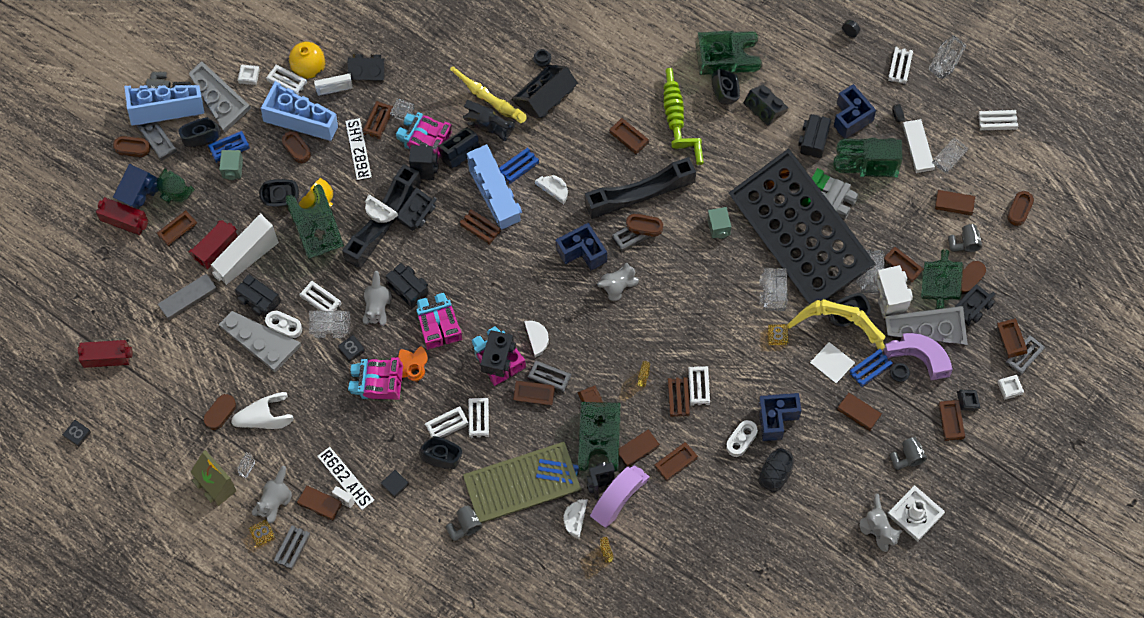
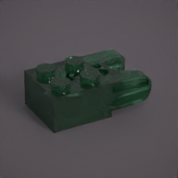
[695,31,762,75]
[833,138,903,177]
[285,184,344,259]
[578,402,621,472]

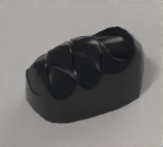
[711,69,740,105]
[178,117,220,147]
[259,179,299,207]
[828,293,871,327]
[419,436,462,470]
[758,448,794,492]

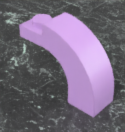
[884,333,953,380]
[590,465,650,528]

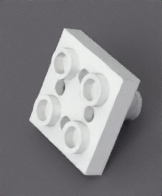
[887,485,945,542]

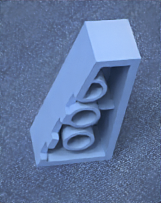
[261,81,338,141]
[124,85,205,126]
[467,145,522,230]

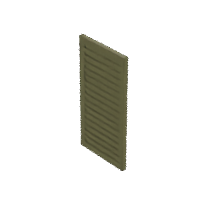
[463,442,582,523]

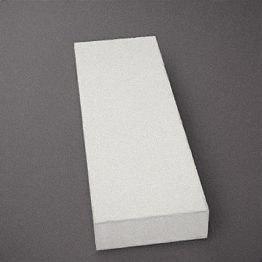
[902,119,935,173]

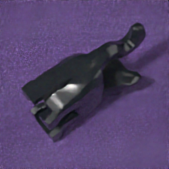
[463,100,515,141]

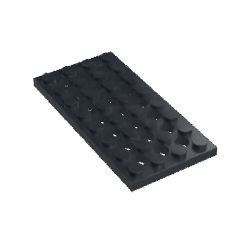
[728,148,876,304]

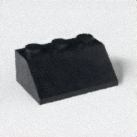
[511,64,578,118]

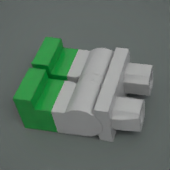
[801,168,858,219]

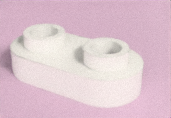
[265,311,302,339]
[726,420,757,457]

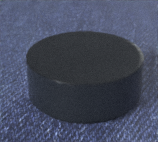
[842,20,860,38]
[892,104,905,123]

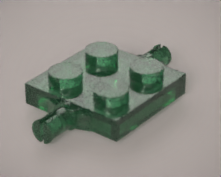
[921,249,964,309]

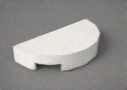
[535,175,568,204]
[365,195,398,222]
[524,321,549,357]
[564,500,588,539]

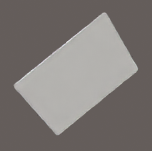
[810,342,855,383]

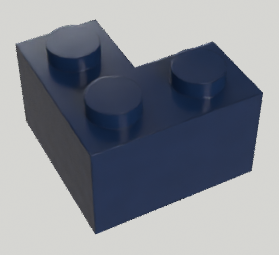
[833,84,876,139]
[113,164,161,209]
[555,223,607,270]
[758,393,801,441]

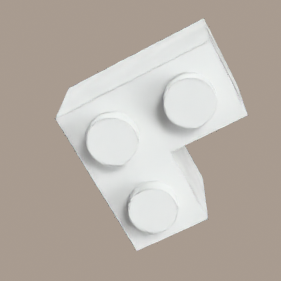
[875,265,913,319]

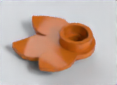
[398,346,428,381]

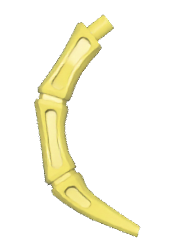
[450,66,526,123]
[787,299,885,350]

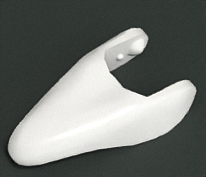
[231,392,294,429]

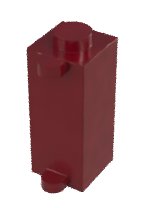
[96,197,148,236]
[188,220,238,270]
[78,340,133,368]

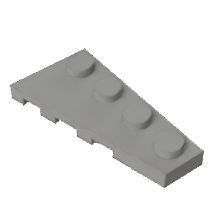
[189,61,251,132]
[885,306,968,345]
[219,311,302,372]

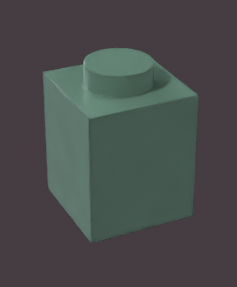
[219,150,243,180]
[707,207,731,239]

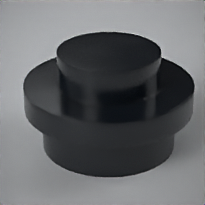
[533,49,551,67]
[890,363,910,382]

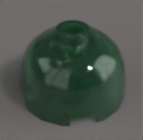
[157,168,195,203]

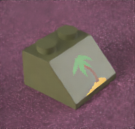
[190,450,237,506]

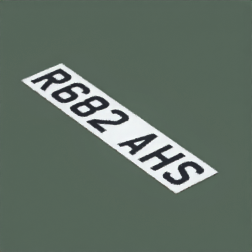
[346,118,372,180]
[318,447,374,510]

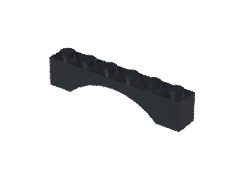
[584,157,696,219]
[342,164,421,269]

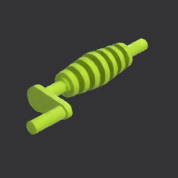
[664,68,704,165]

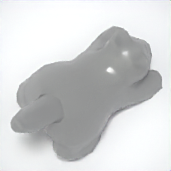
[597,263,639,301]
[363,271,392,326]
[251,466,292,524]
[860,494,902,552]

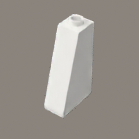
[211,214,279,285]

